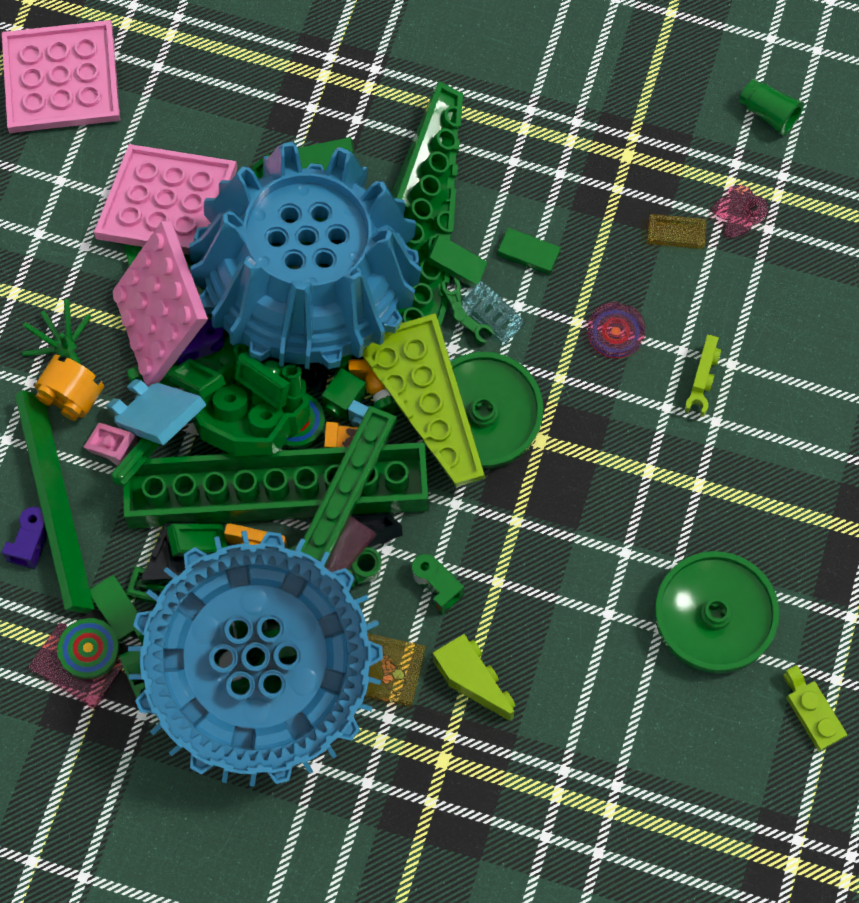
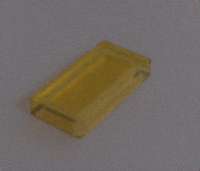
[647,214,707,249]

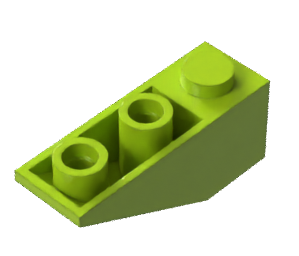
[433,634,516,721]

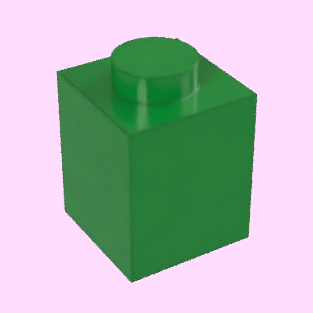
[321,368,367,421]

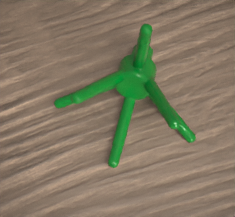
[22,299,91,363]

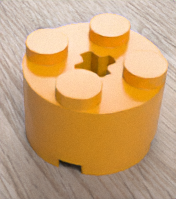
[34,355,104,421]

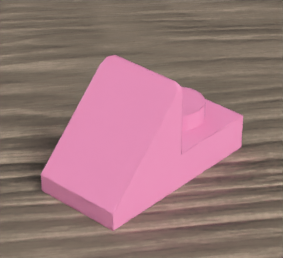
[84,423,138,466]

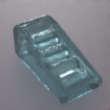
[463,281,525,343]

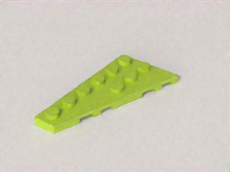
[362,313,485,487]

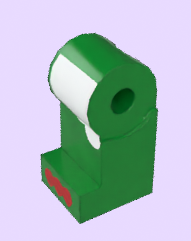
[412,554,464,615]

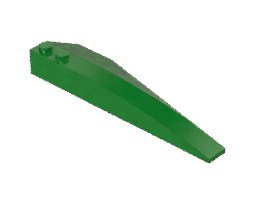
[391,81,463,327]

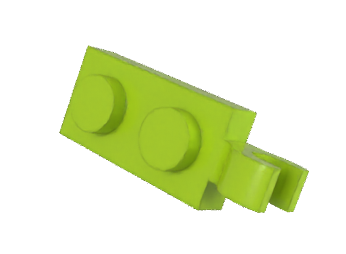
[685,334,721,417]
[783,665,847,752]

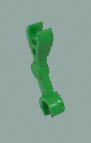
[440,278,494,345]

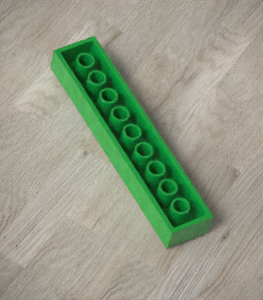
[123,442,429,529]

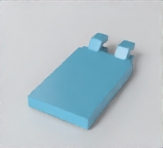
[106,379,206,445]

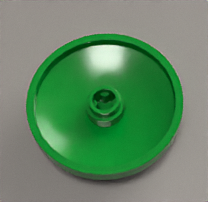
[450,352,543,469]
[655,551,779,673]

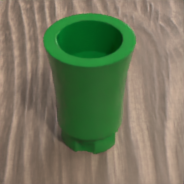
[739,79,804,136]

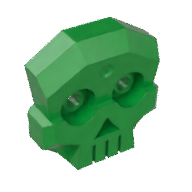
[191,343,310,456]

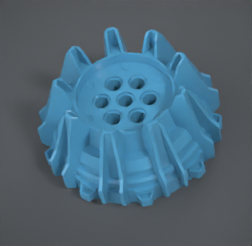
[189,142,421,369]
[128,531,383,786]

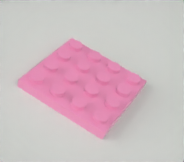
[2,20,121,133]
[94,144,237,255]
[112,221,208,387]

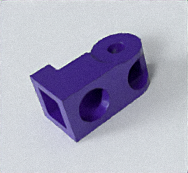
[176,320,225,366]
[2,507,48,569]

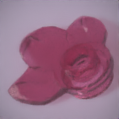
[711,185,769,237]

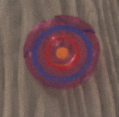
[587,302,645,358]

